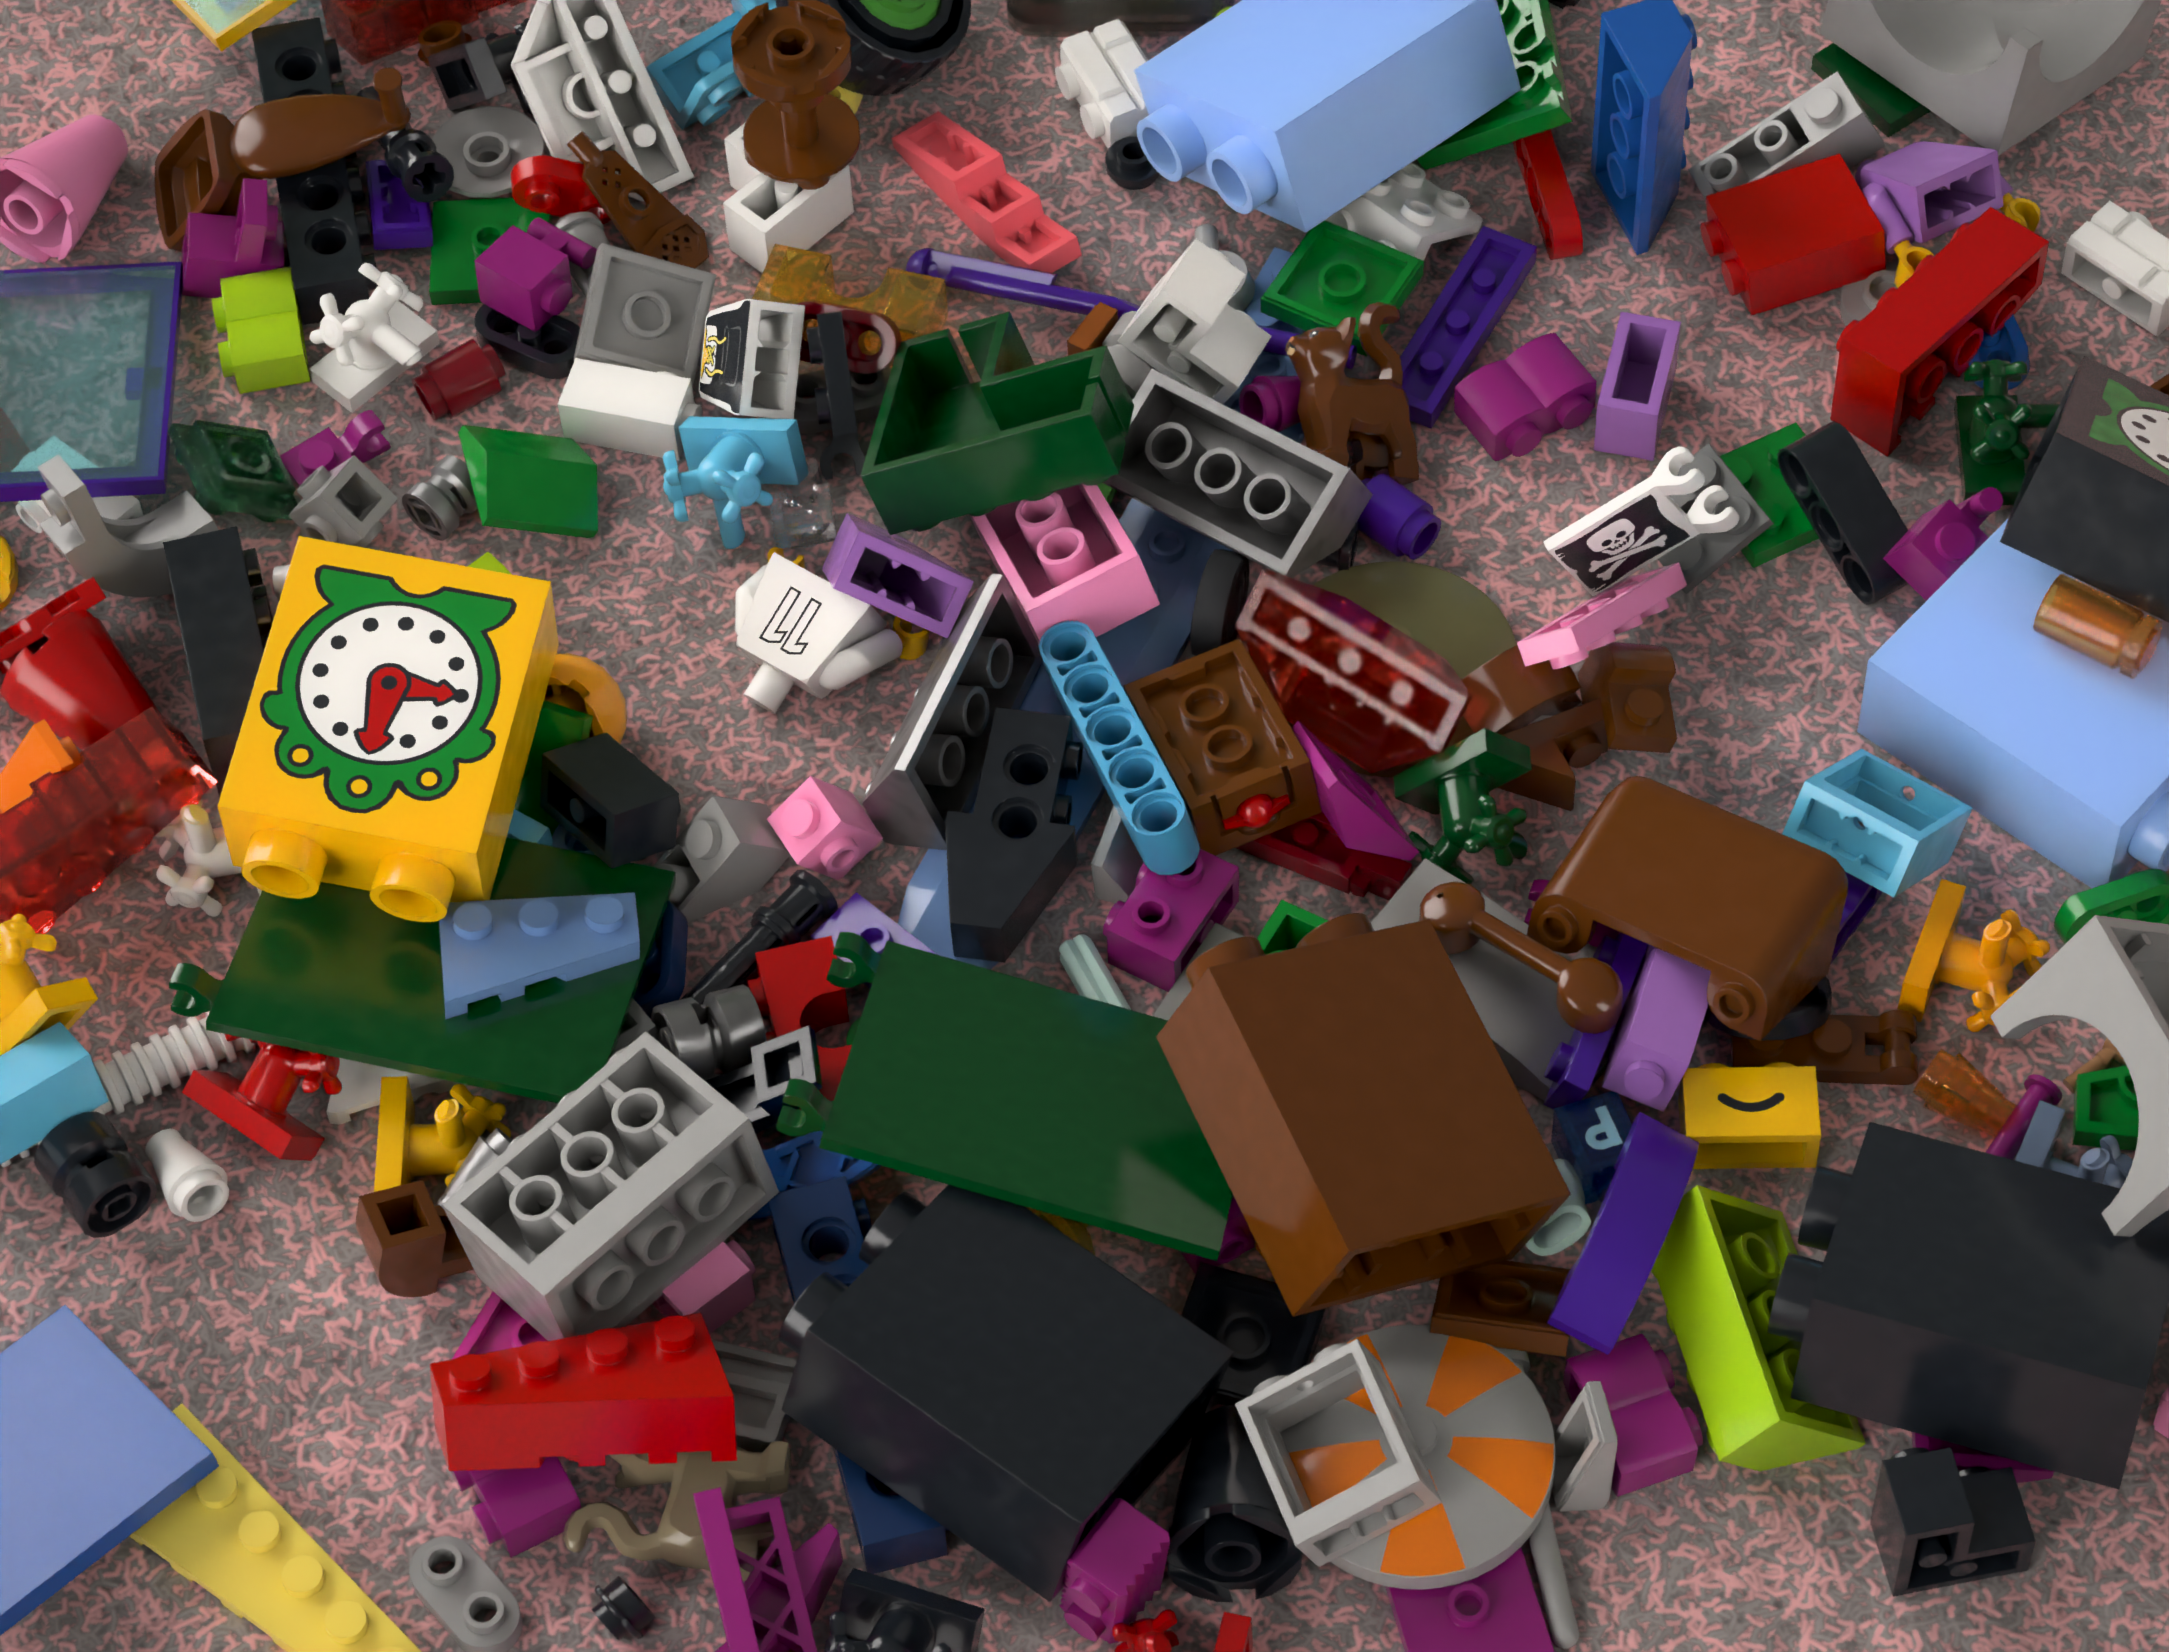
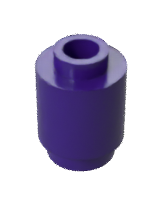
[1357,474,1441,560]

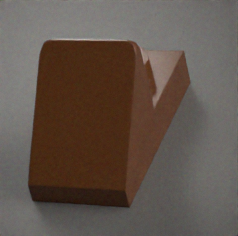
[1497,698,1608,811]

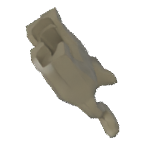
[563,1441,792,1581]

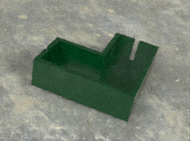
[861,311,1134,535]

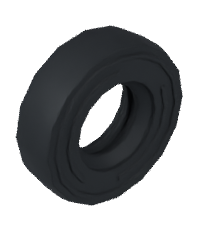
[1190,549,1250,656]

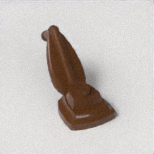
[155,68,411,252]

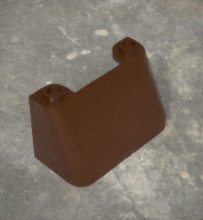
[1527,776,1848,1041]

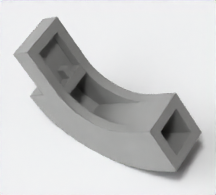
[37,454,218,597]

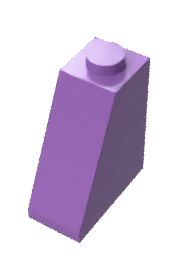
[822,513,974,639]
[1602,945,1711,1112]

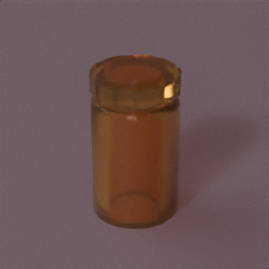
[2033,573,2163,679]

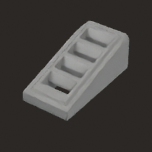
[1552,1381,1618,1512]

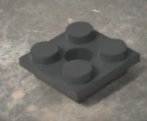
[1658,443,1774,594]

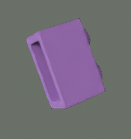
[1594,312,1681,461]

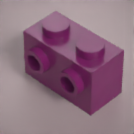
[1103,849,1239,992]

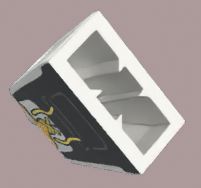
[698,299,805,419]

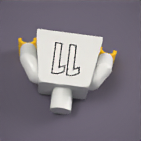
[735,547,930,714]

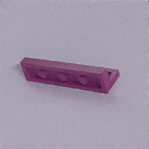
[693,1487,818,1652]

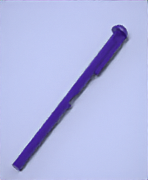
[905,248,1357,369]

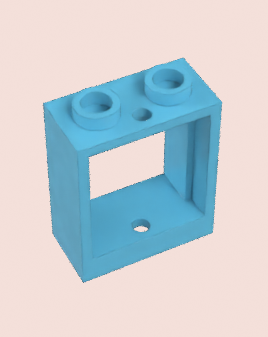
[1782,749,1973,898]

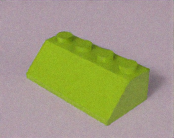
[1651,1185,1866,1471]

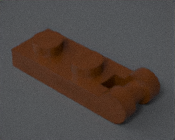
[1731,1010,1918,1085]

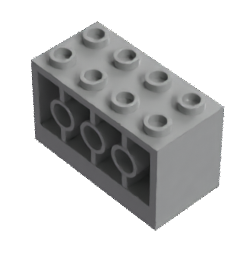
[442,1031,779,1341]

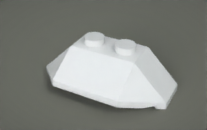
[510,0,694,202]

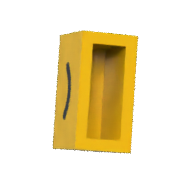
[1678,1062,1821,1169]

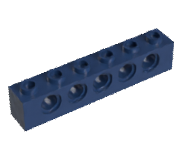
[768,1176,948,1574]

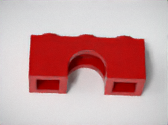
[747,936,852,1137]

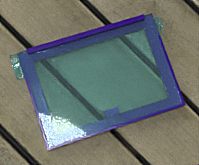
[0,261,182,502]

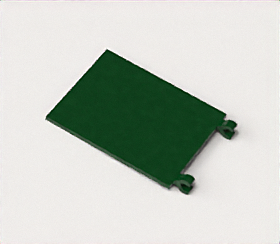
[169,837,676,1103]
[776,932,1233,1261]

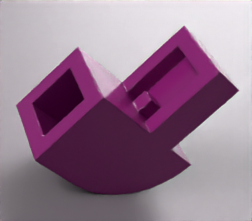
[182,178,284,298]

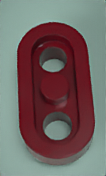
[796,300,902,374]

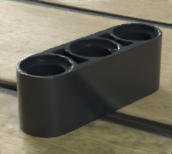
[1777,421,1908,605]

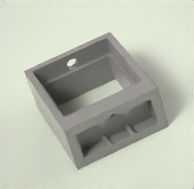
[1235,1339,1442,1567]

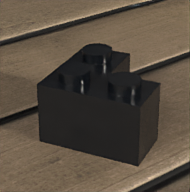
[1870,1447,2036,1596]

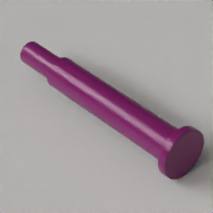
[1985,1074,2062,1160]

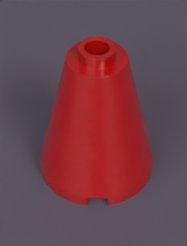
[0,609,174,778]

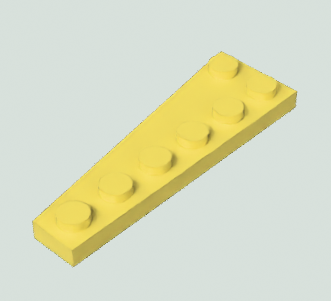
[129,1403,422,1652]

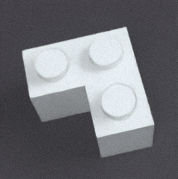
[723,122,854,279]
[1118,239,1272,404]

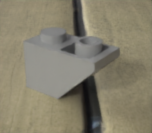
[653,795,790,923]

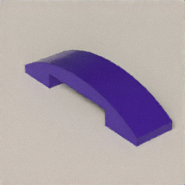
[1547,1112,1699,1355]

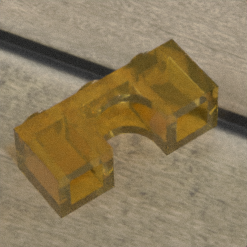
[752,244,948,353]

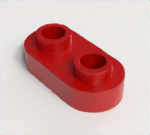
[511,155,619,224]

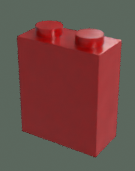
[1700,153,1886,316]

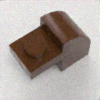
[1578,642,1677,753]
[1447,645,1582,735]
[356,1180,474,1297]

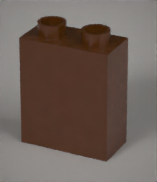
[1156,913,1571,1317]

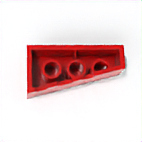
[1830,207,2049,457]
[430,1312,737,1471]

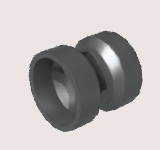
[402,455,478,541]

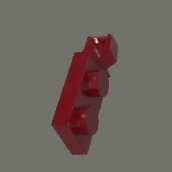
[1236,811,1413,901]

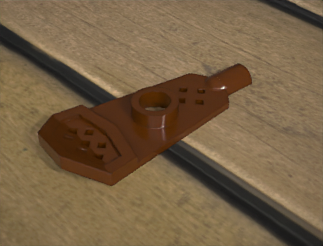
[566,131,709,269]

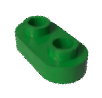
[2054,869,2169,944]

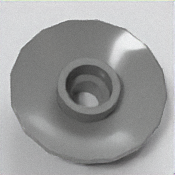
[432,106,545,198]

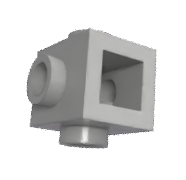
[288,455,398,548]

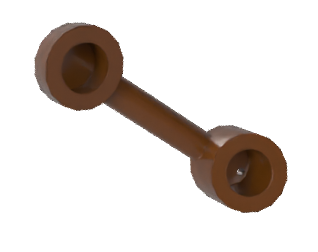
[1419,881,1623,1034]

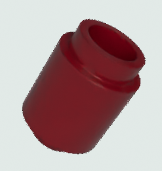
[412,339,506,421]

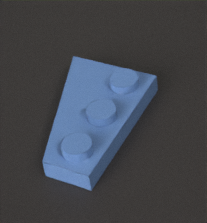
[439,893,640,1020]

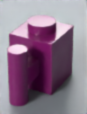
[474,217,597,332]
[1883,487,2003,601]

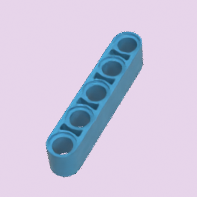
[1039,621,1200,875]

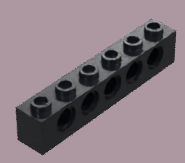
[252,17,378,325]

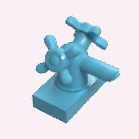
[663,416,809,549]

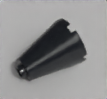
[1166,1405,1302,1602]

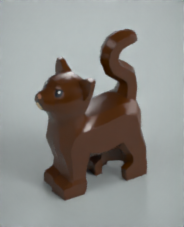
[1285,302,1419,485]

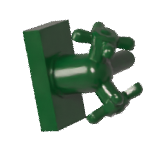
[1954,359,2059,505]
[1394,728,1532,885]

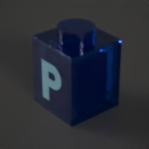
[1551,1091,1632,1205]

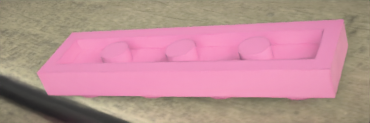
[1517,562,1687,669]

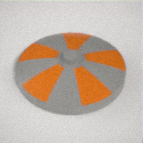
[1280,1325,1555,1590]

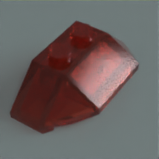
[1235,569,1473,773]

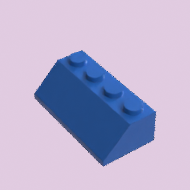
[1590,0,1697,255]

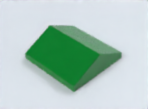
[458,425,598,538]

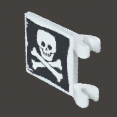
[1543,447,1739,596]

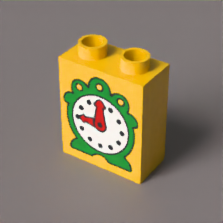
[218,536,559,922]

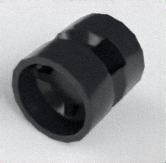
[34,1112,157,1238]

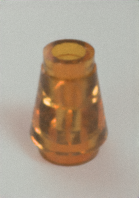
[1912,1049,2017,1138]

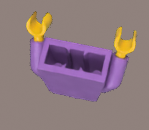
[1855,141,2040,288]

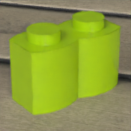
[211,267,311,394]

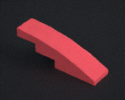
[891,111,1082,273]

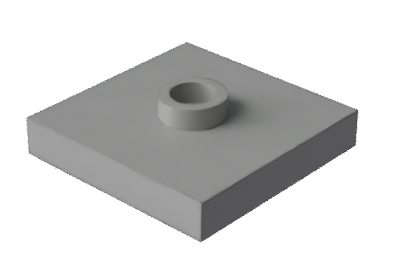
[573,243,716,387]

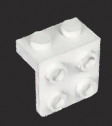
[1326,163,1483,261]

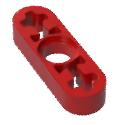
[1513,129,1583,260]

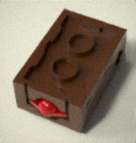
[1123,638,1322,856]

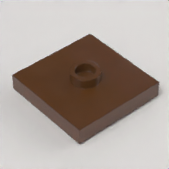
[1430,1260,1570,1357]

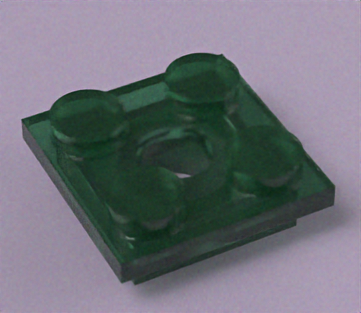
[168,420,298,523]

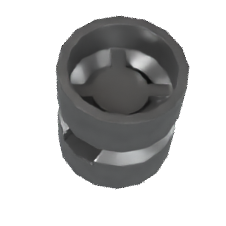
[651,984,766,1080]

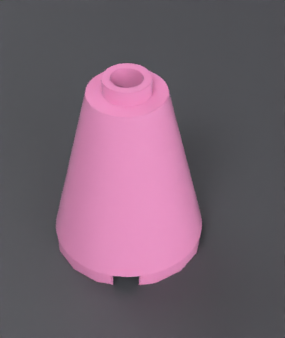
[0,114,128,263]

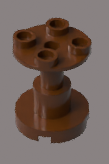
[731,0,860,190]

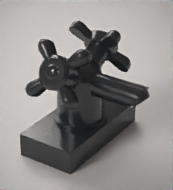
[427,17,535,120]
[824,1568,985,1652]

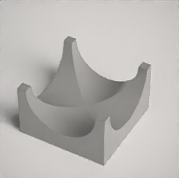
[1820,0,2161,156]
[1990,915,2169,1237]

